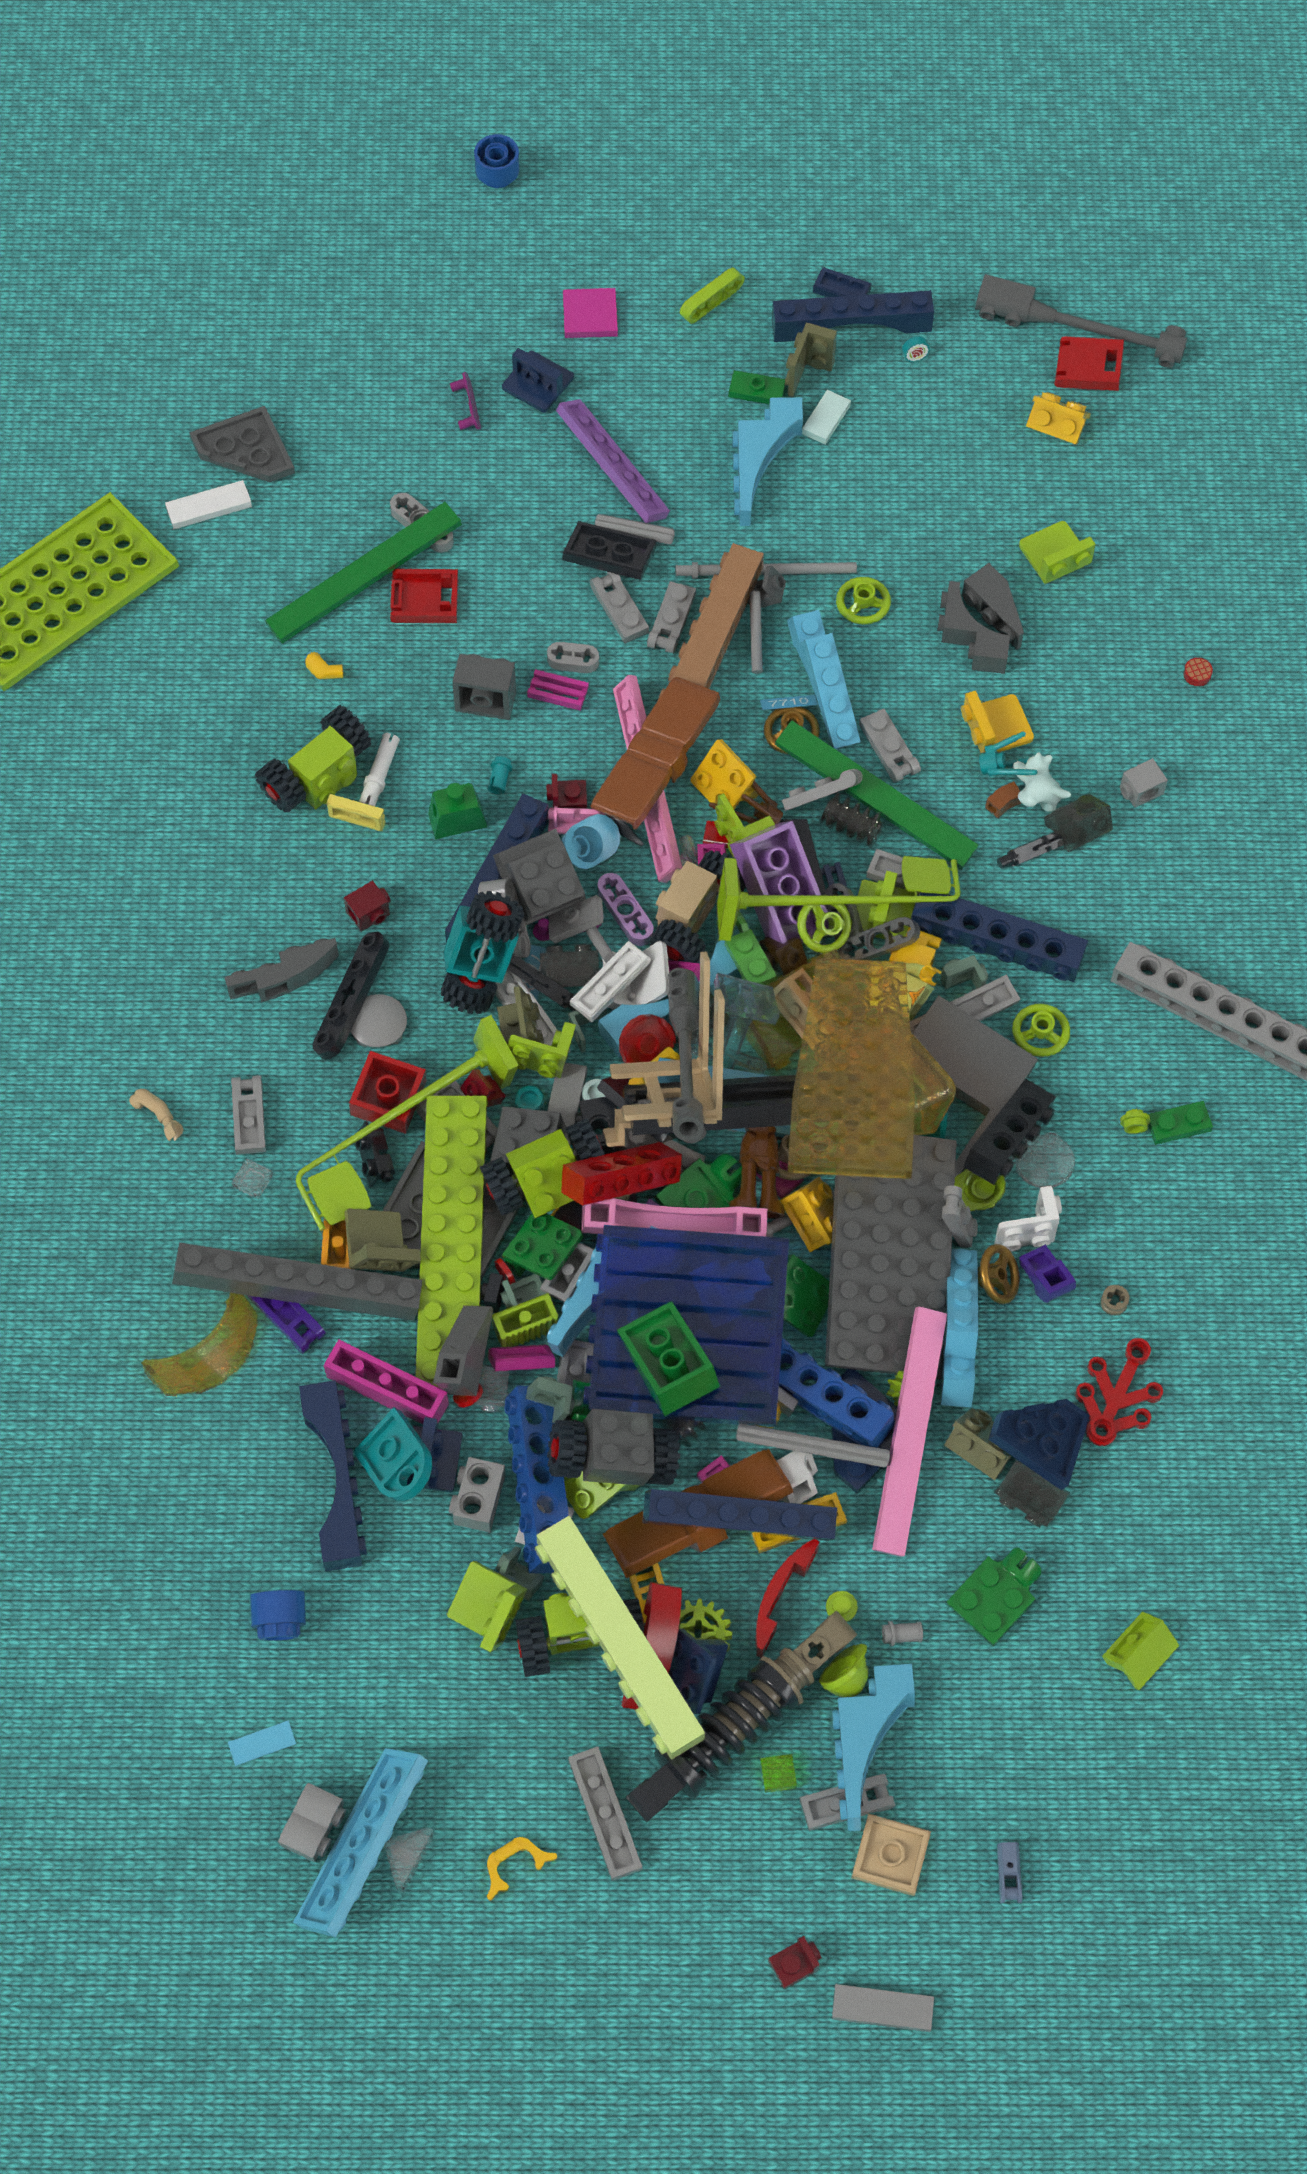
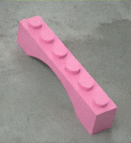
[581,1198,768,1245]

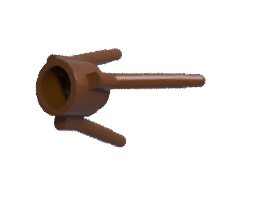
[709,781,783,824]

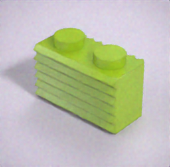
[492,1293,559,1347]

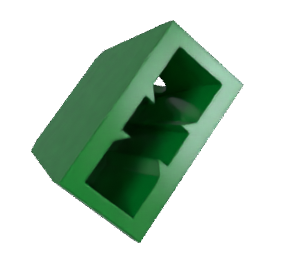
[428,783,487,839]

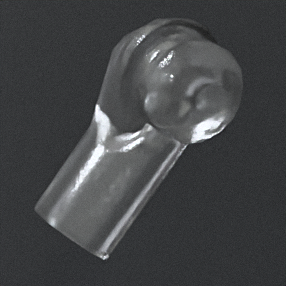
[679,835,698,867]

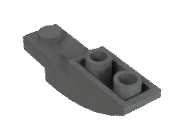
[225,938,339,1002]

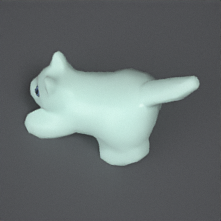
[1013,752,1071,812]

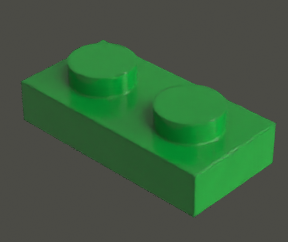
[1148,1101,1213,1145]

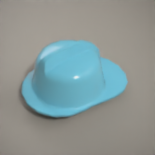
[561,814,620,869]

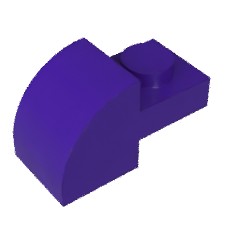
[1019,1244,1076,1303]

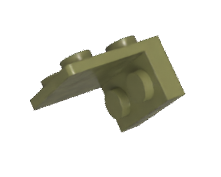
[785,323,837,397]
[497,986,544,1044]
[345,1208,421,1272]

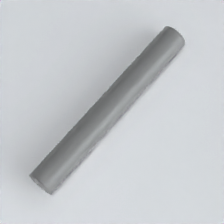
[749,591,763,674]
[585,926,614,963]

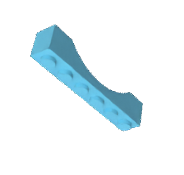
[598,929,742,1058]

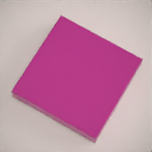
[563,288,618,338]

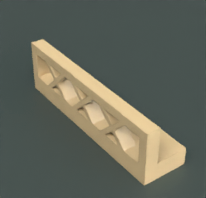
[767,968,876,1073]

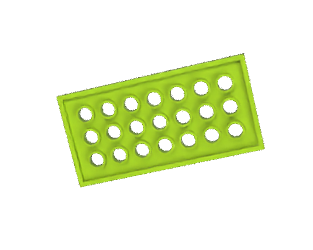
[0,492,179,691]

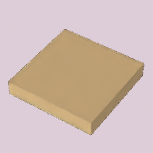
[851,1813,931,1896]

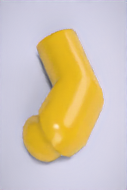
[305,652,343,680]

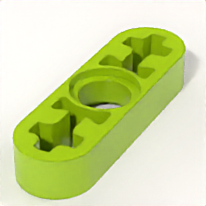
[680,267,745,324]

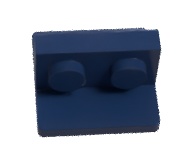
[502,348,574,413]
[407,1417,463,1492]
[668,1629,728,1714]

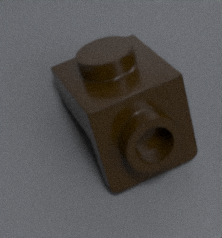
[759,937,807,976]

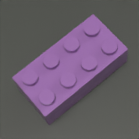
[730,821,829,944]

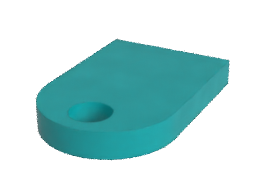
[353,1407,432,1501]

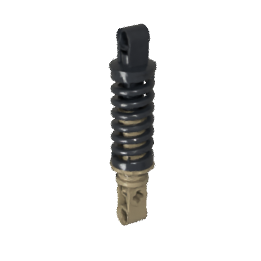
[626,1610,858,1822]

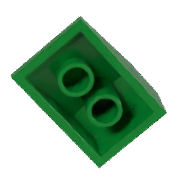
[617,1301,720,1416]

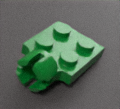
[654,1153,742,1243]
[946,1547,1042,1647]

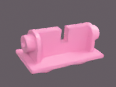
[548,806,606,834]

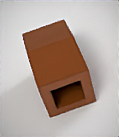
[985,781,1021,818]

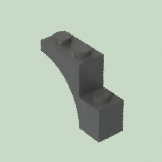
[937,581,1010,674]

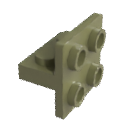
[944,1408,1011,1480]

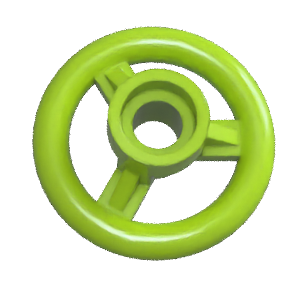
[836,577,891,625]
[797,904,851,953]
[1012,1004,1070,1057]

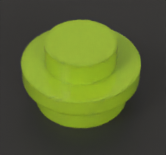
[1120,1109,1150,1134]
[826,1591,858,1622]

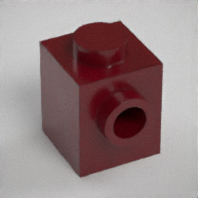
[343,880,391,932]

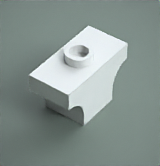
[777,1451,818,1504]

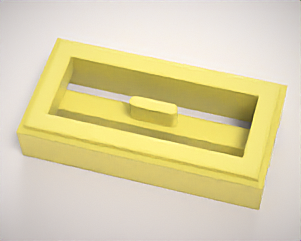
[327,794,386,831]

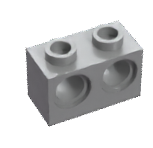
[449,1457,506,1533]

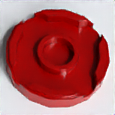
[619,1014,676,1063]

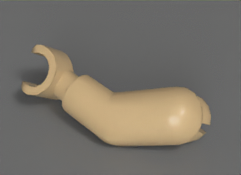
[129,1088,183,1141]

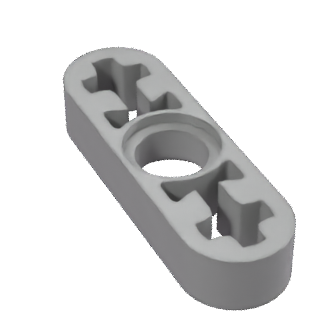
[390,493,454,553]

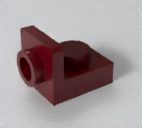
[546,773,587,809]
[460,1069,506,1107]
[768,1936,822,1990]

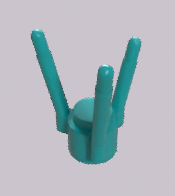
[979,731,1045,777]

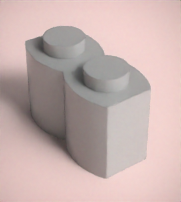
[278,1783,346,1862]

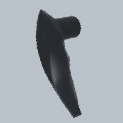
[606,815,644,846]

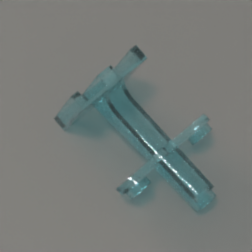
[691,972,779,1074]

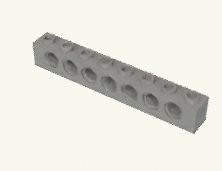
[1111,942,1307,1081]

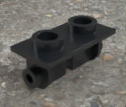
[355,1121,395,1188]

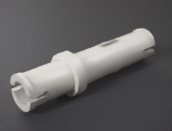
[358,733,400,806]

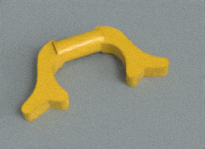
[487,1837,557,1901]

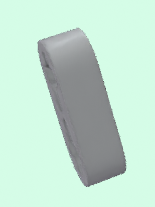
[547,642,599,673]

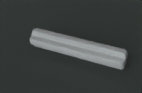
[595,514,675,544]

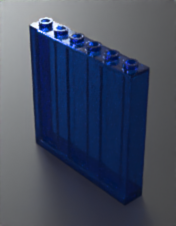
[583,1225,789,1427]

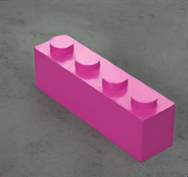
[323,1339,449,1424]

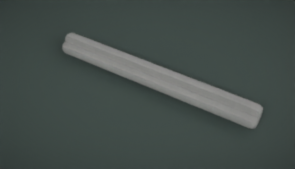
[736,1423,890,1467]

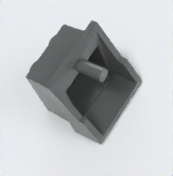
[493,829,586,925]

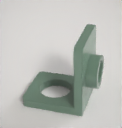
[568,1008,607,1053]

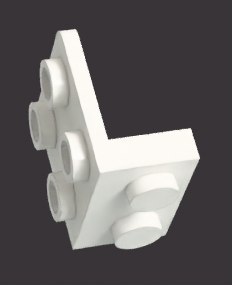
[602,941,669,1009]
[994,1186,1062,1252]

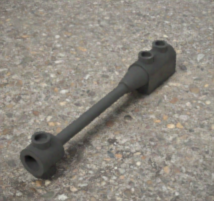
[975,274,1188,368]
[668,968,706,1143]

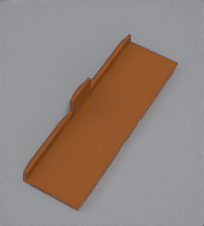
[590,676,721,830]
[603,1449,794,1578]

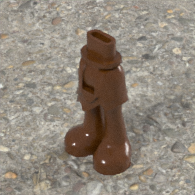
[728,1126,785,1219]

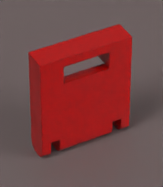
[1055,336,1124,391]
[390,569,458,623]

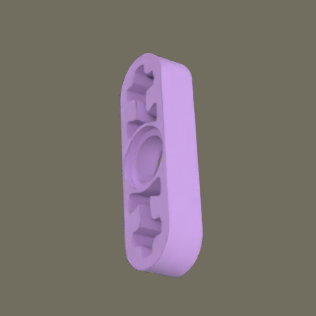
[598,873,653,946]

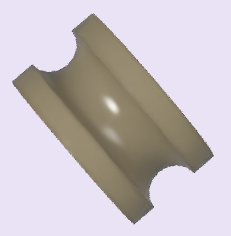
[1100,1285,1130,1315]

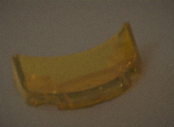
[141,1293,258,1396]

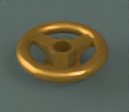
[764,707,820,755]
[978,1244,1020,1304]

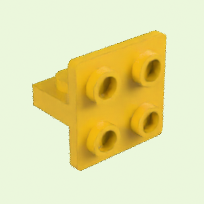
[1026,392,1091,445]
[690,739,758,809]
[780,1177,834,1252]

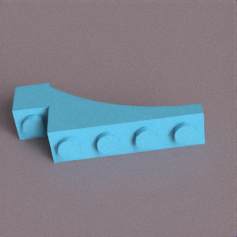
[732,397,803,526]
[787,610,861,749]
[547,1226,688,1357]
[941,1249,978,1407]
[832,1664,915,1831]

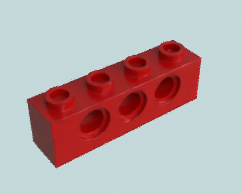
[561,1142,682,1206]

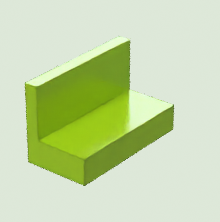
[1102,1611,1179,1690]

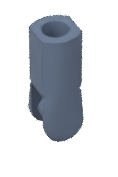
[997,1842,1022,1903]

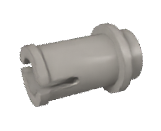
[882,1621,923,1646]

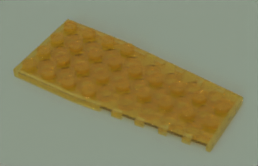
[788,958,915,1179]

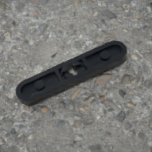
[313,932,389,1060]

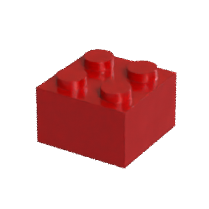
[349,1051,426,1134]

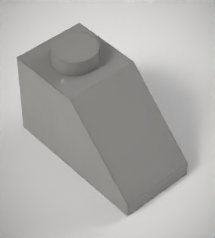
[540,1243,594,1302]

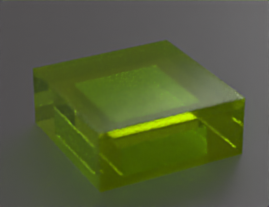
[760,1754,797,1793]

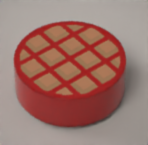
[1183,658,1213,686]

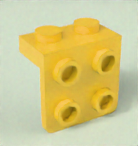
[961,691,1034,753]

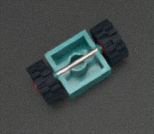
[441,891,524,1014]

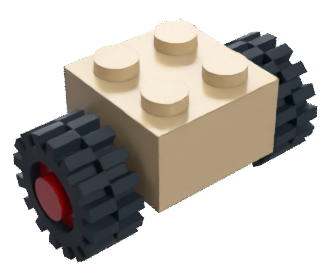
[649,850,746,963]

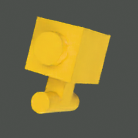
[889,927,942,967]

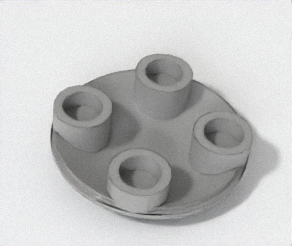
[351,994,407,1047]

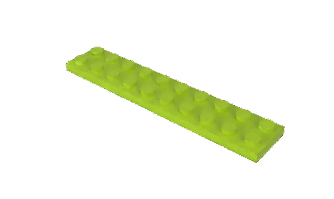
[416,1096,487,1389]

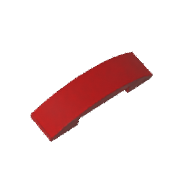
[755,1539,820,1658]
[621,1582,682,1709]

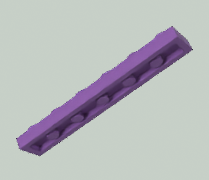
[556,399,670,523]

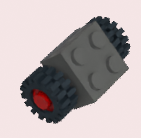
[547,1409,680,1486]

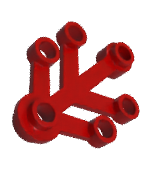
[1075,1338,1163,1446]

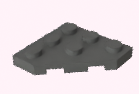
[189,406,295,482]

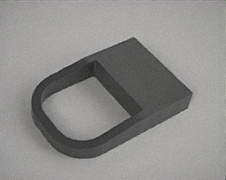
[860,995,1038,1177]

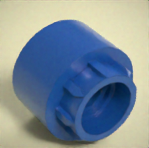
[474,134,520,188]
[250,1590,306,1641]

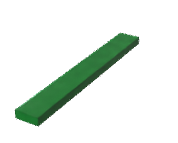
[265,502,462,644]
[775,720,979,870]

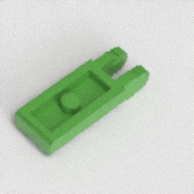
[717,912,777,991]

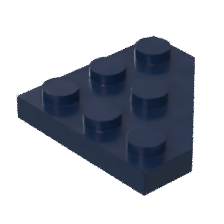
[830,1369,897,1494]
[988,1399,1090,1490]

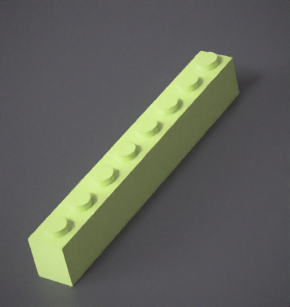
[535,1516,705,1760]

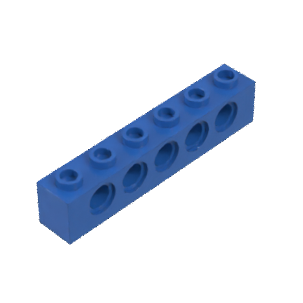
[722,1318,895,1448]
[504,1386,569,1573]

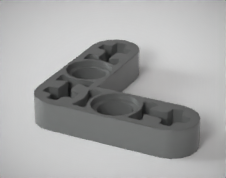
[824,883,920,965]

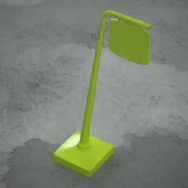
[717,856,961,941]
[295,1015,519,1231]

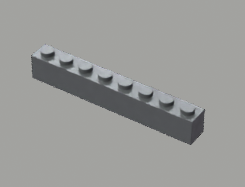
[172,1242,422,1321]

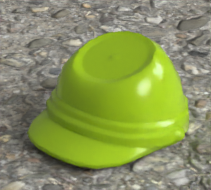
[954,1169,1006,1211]
[819,1644,869,1698]

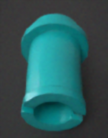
[487,756,513,795]

